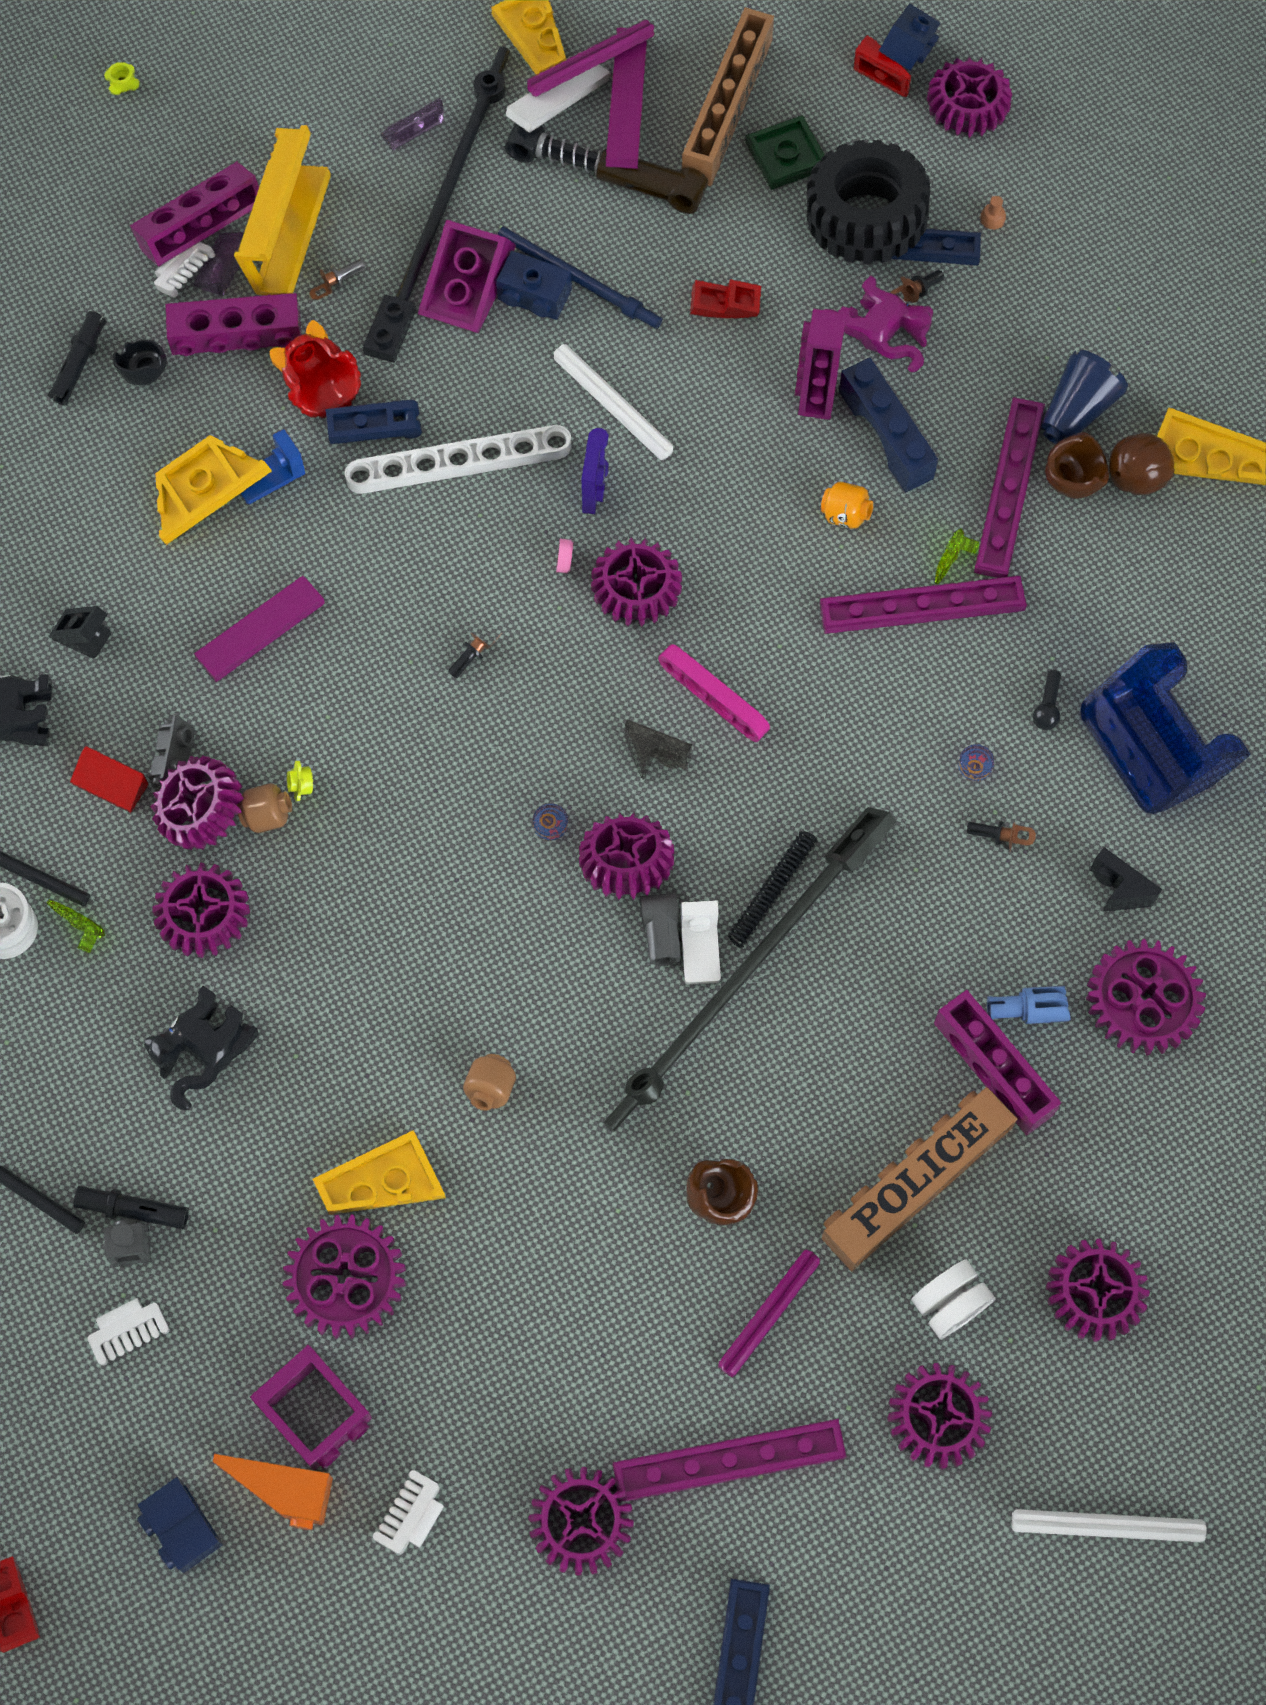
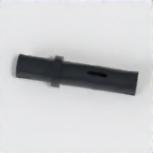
[48,311,107,405]
[73,1186,189,1230]

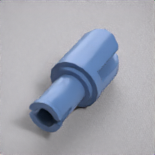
[987,986,1071,1024]

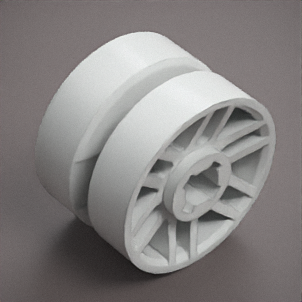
[0,883,38,959]
[911,1259,996,1339]

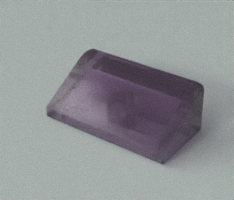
[381,98,444,151]
[193,232,244,296]

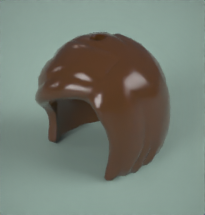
[1045,432,1109,499]
[1109,433,1175,495]
[686,1159,758,1226]

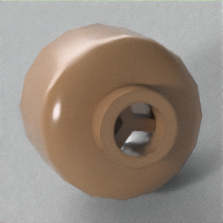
[237,783,292,833]
[463,1054,516,1111]

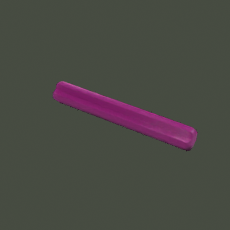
[718,1249,820,1377]

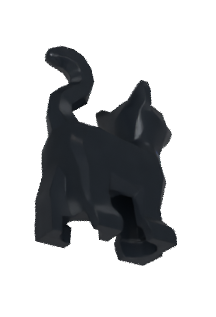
[0,674,53,746]
[144,986,259,1110]

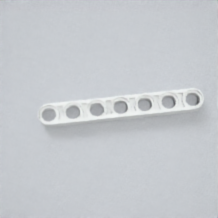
[345,425,571,494]

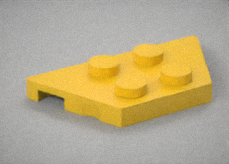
[155,435,272,545]

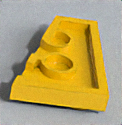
[491,0,566,75]
[313,1130,446,1215]

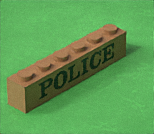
[682,7,774,186]
[821,1087,1017,1272]

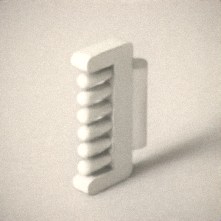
[154,242,215,297]
[87,1298,169,1366]
[373,1470,444,1555]

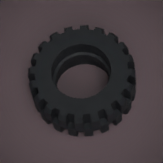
[807,140,930,265]

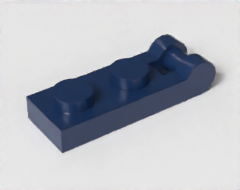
[326,400,422,445]

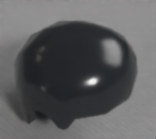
[113,339,167,386]

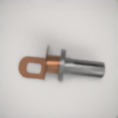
[310,259,365,300]

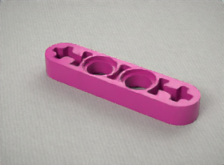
[658,644,770,742]

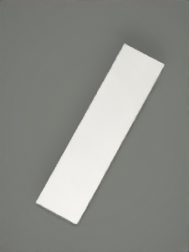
[506,64,611,133]

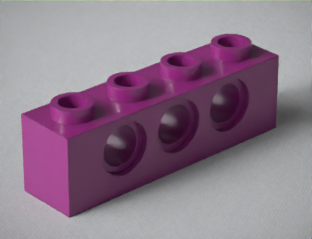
[129,161,259,267]
[165,293,302,356]
[934,990,1061,1136]

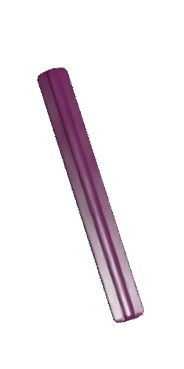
[527,20,655,97]

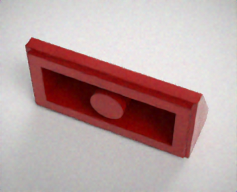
[70,746,149,813]

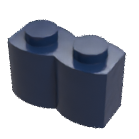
[137,1477,223,1573]

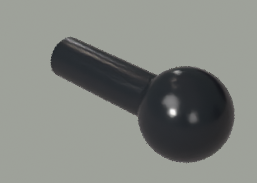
[1032,670,1061,730]

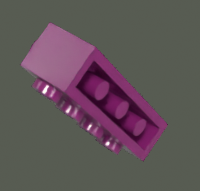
[794,308,847,420]

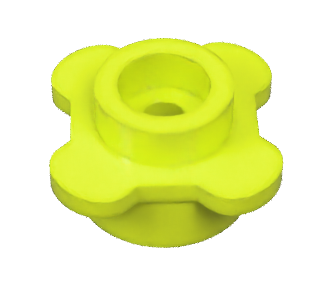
[104,62,140,95]
[286,761,313,801]

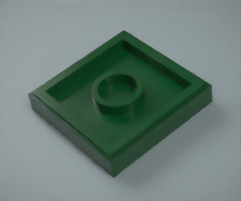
[745,115,825,190]

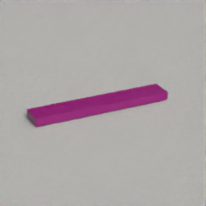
[606,27,647,169]
[974,397,1045,578]
[819,575,1027,634]
[612,1419,847,1503]

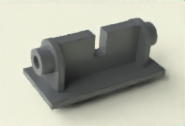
[149,714,195,788]

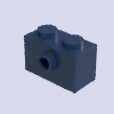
[879,3,941,71]
[496,250,572,320]

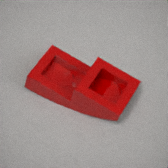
[690,279,761,318]
[0,1556,40,1653]

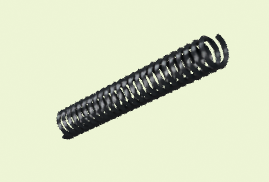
[728,831,818,948]

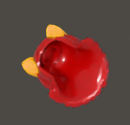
[269,320,361,418]

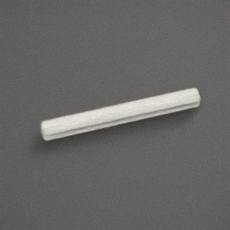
[553,344,673,460]
[1011,1509,1206,1542]

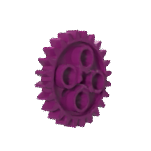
[1086,939,1206,1055]
[282,1214,406,1339]

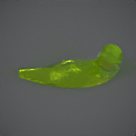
[934,528,979,584]
[47,899,106,953]

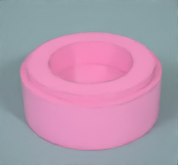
[556,538,573,574]

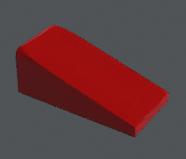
[854,35,911,98]

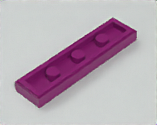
[194,575,325,682]

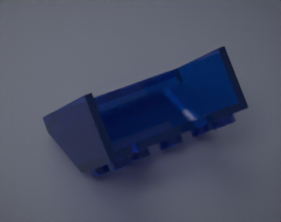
[1080,642,1251,814]

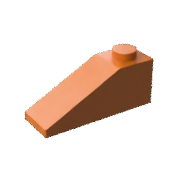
[213,1454,333,1530]

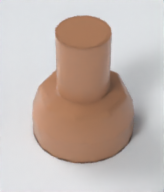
[980,196,1006,229]

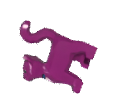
[838,275,934,373]

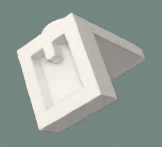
[680,901,721,985]

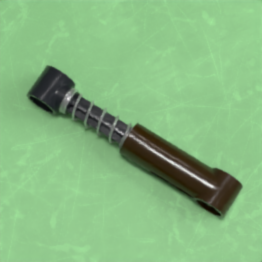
[504,123,708,214]

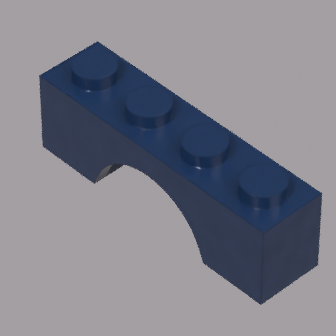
[838,357,938,493]

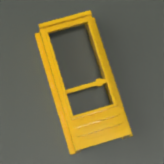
[234,125,331,295]

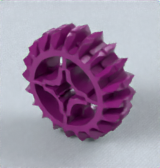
[927,56,1012,138]
[591,537,682,627]
[150,755,244,851]
[579,812,674,900]
[152,862,251,958]
[1046,1238,1150,1342]
[887,1363,992,1470]
[528,1467,634,1576]

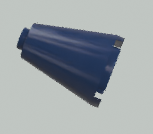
[1042,350,1128,444]

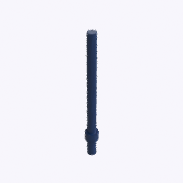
[497,226,663,329]

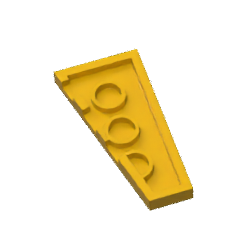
[1157,407,1266,485]

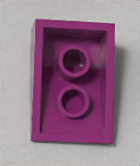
[417,219,516,333]

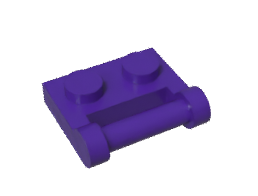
[581,428,609,514]

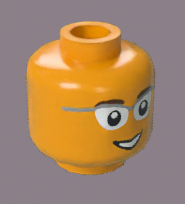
[821,482,873,529]

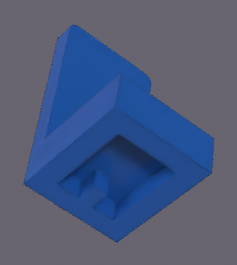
[240,429,305,504]

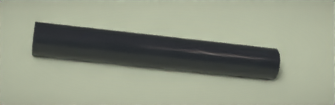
[0,851,90,907]
[0,1165,85,1234]

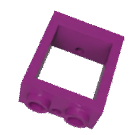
[250,1344,372,1471]

